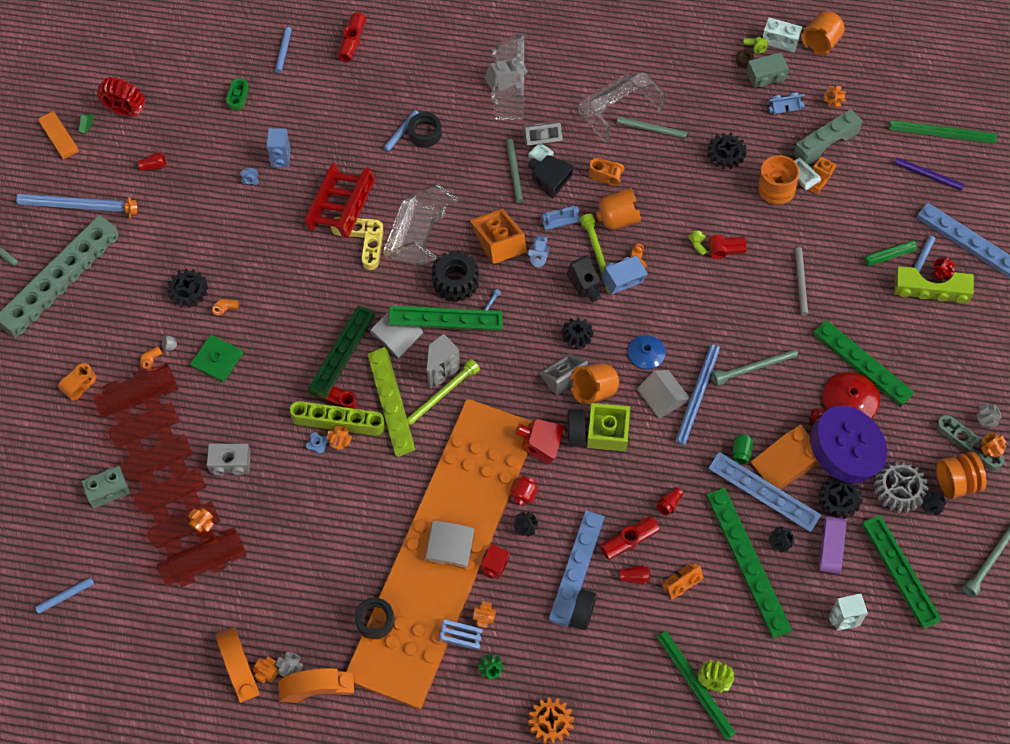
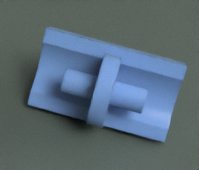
[528,235,550,267]

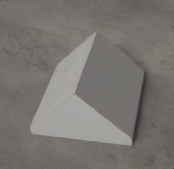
[539,353,588,396]
[637,370,690,419]

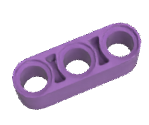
[819,516,847,574]

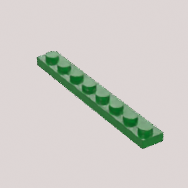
[706,488,792,639]

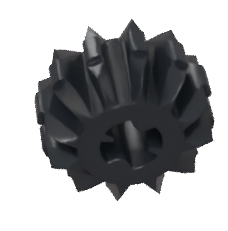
[561,316,594,350]

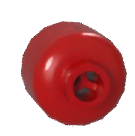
[509,475,538,506]

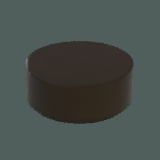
[736,50,754,68]

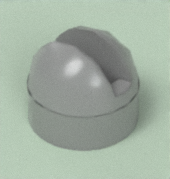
[162,335,177,351]

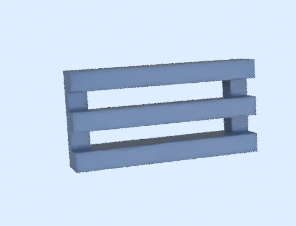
[439,619,483,650]

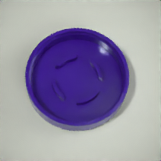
[810,406,887,483]

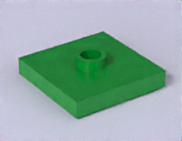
[190,335,244,383]

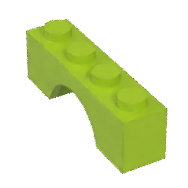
[894,266,974,303]

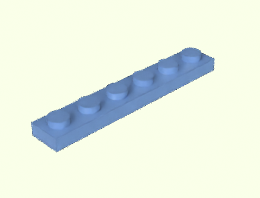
[917,203,1010,278]
[709,452,821,532]
[549,511,605,628]

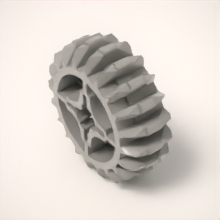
[873,461,928,513]

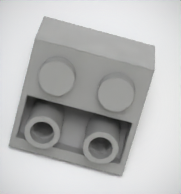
[427,334,460,389]

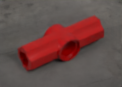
[337,12,366,63]
[600,515,660,561]

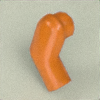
[212,299,239,316]
[140,346,162,371]

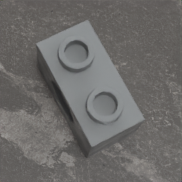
[522,121,563,146]
[207,444,251,475]

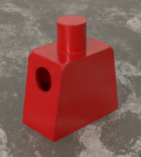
[515,419,565,465]

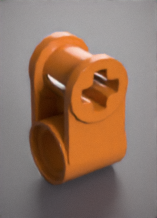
[588,158,625,186]
[58,363,96,401]

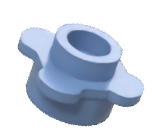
[240,168,259,185]
[306,432,329,454]

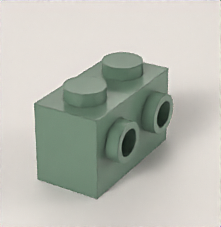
[746,53,789,88]
[81,466,131,509]

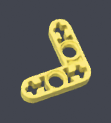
[331,217,384,270]

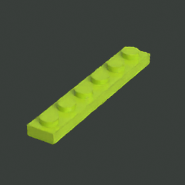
[368,347,416,457]

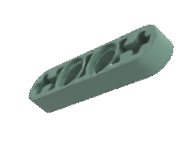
[937,415,1004,471]

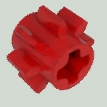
[932,257,956,280]

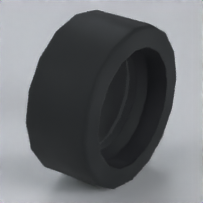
[408,112,442,147]
[567,409,585,447]
[570,589,597,631]
[355,597,394,639]

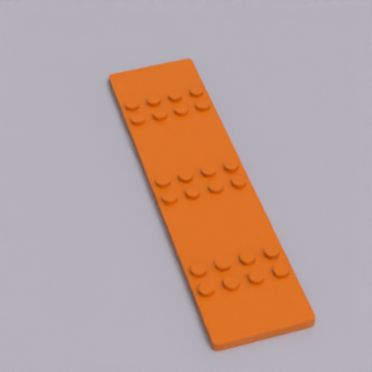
[346,399,532,709]

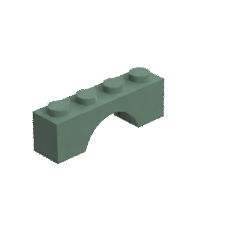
[793,109,863,165]

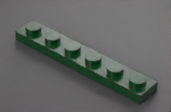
[308,305,375,399]

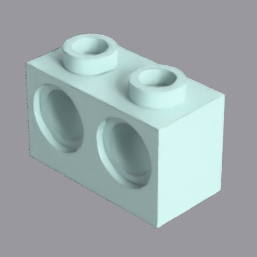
[763,18,802,53]
[829,594,868,631]

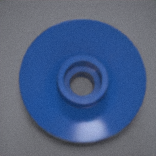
[628,335,666,370]

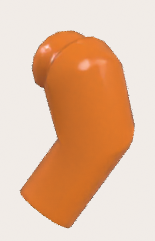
[630,244,647,269]

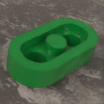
[226,78,249,111]

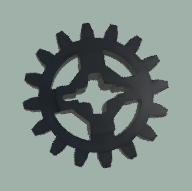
[707,133,747,170]
[166,269,209,308]
[818,477,863,519]

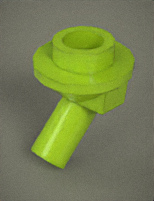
[743,37,768,54]
[687,231,708,256]

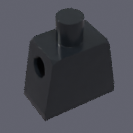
[528,155,574,199]
[567,255,601,303]

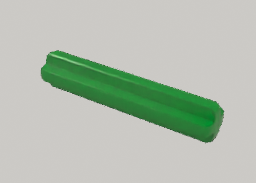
[864,240,917,266]

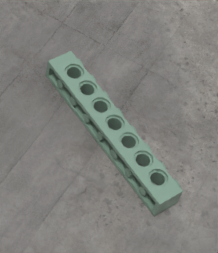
[0,215,119,339]

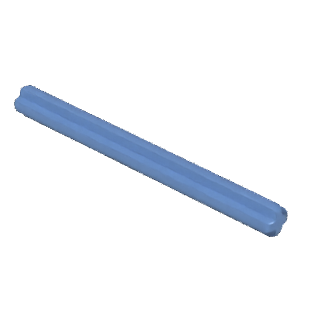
[16,194,124,212]
[676,344,720,445]

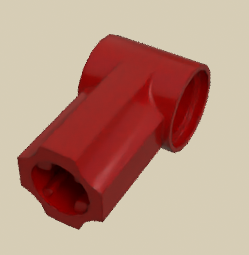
[708,235,747,259]
[319,386,358,409]

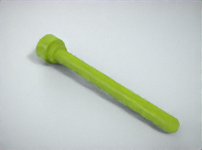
[580,213,611,294]
[407,359,480,425]

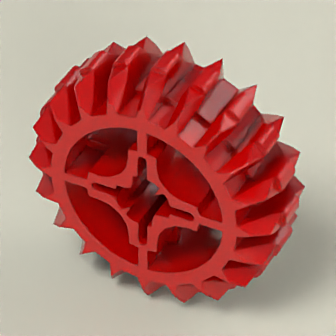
[96,77,145,118]

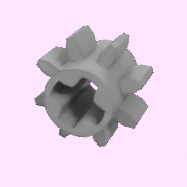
[977,403,1002,428]
[275,652,303,677]

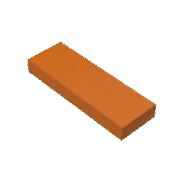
[38,111,79,160]

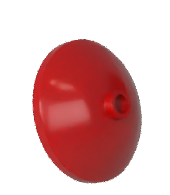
[822,372,880,419]

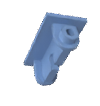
[766,92,805,115]
[540,205,580,230]

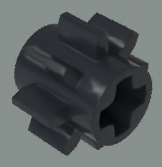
[921,490,946,516]
[513,511,538,537]
[769,526,794,553]

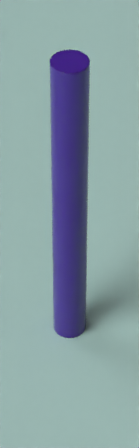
[894,158,965,191]

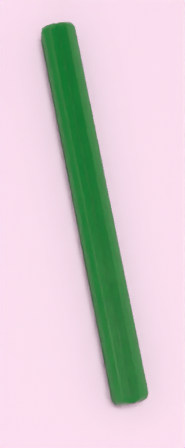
[890,120,997,144]
[657,631,736,740]

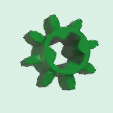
[477,652,504,680]

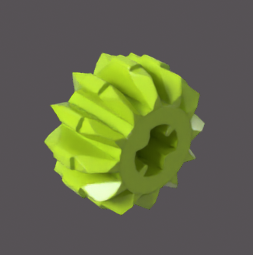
[698,660,734,693]

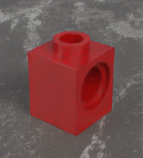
[481,544,510,579]

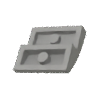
[370,304,423,359]
[425,521,474,568]

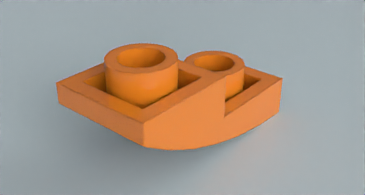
[808,157,837,195]

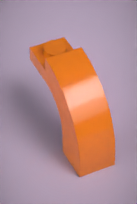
[215,626,260,703]
[278,668,354,703]

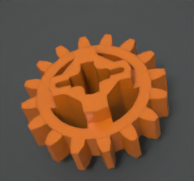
[528,698,574,744]

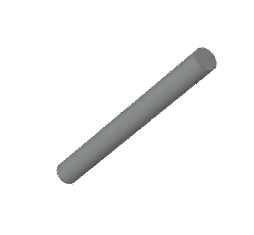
[795,247,808,316]

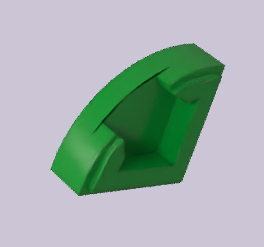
[79,113,95,133]

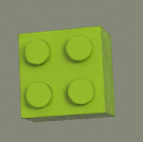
[587,403,630,452]

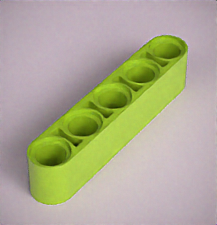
[290,401,385,436]

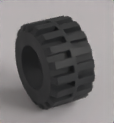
[432,250,479,302]

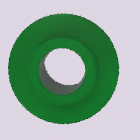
[731,434,754,465]

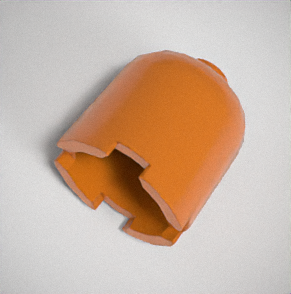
[801,11,845,56]
[596,188,641,230]
[570,363,619,404]

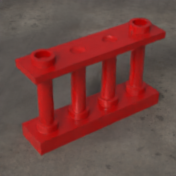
[304,163,376,238]

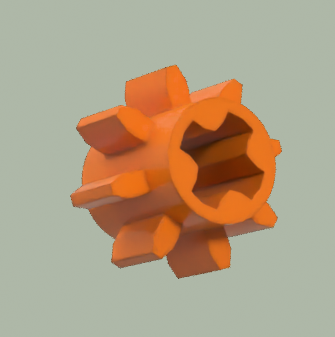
[823,86,846,107]
[326,426,352,450]
[981,433,1006,457]
[188,508,214,533]
[473,601,496,628]
[253,657,279,684]

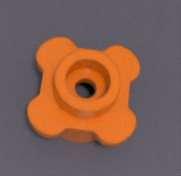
[124,197,137,219]

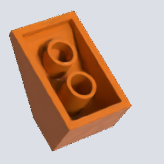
[470,209,527,264]
[750,425,820,490]

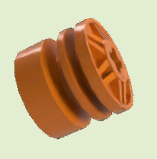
[758,155,799,204]
[936,451,987,500]

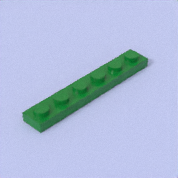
[389,306,502,331]
[813,320,915,407]
[862,515,942,630]

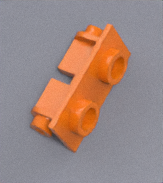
[662,563,704,600]

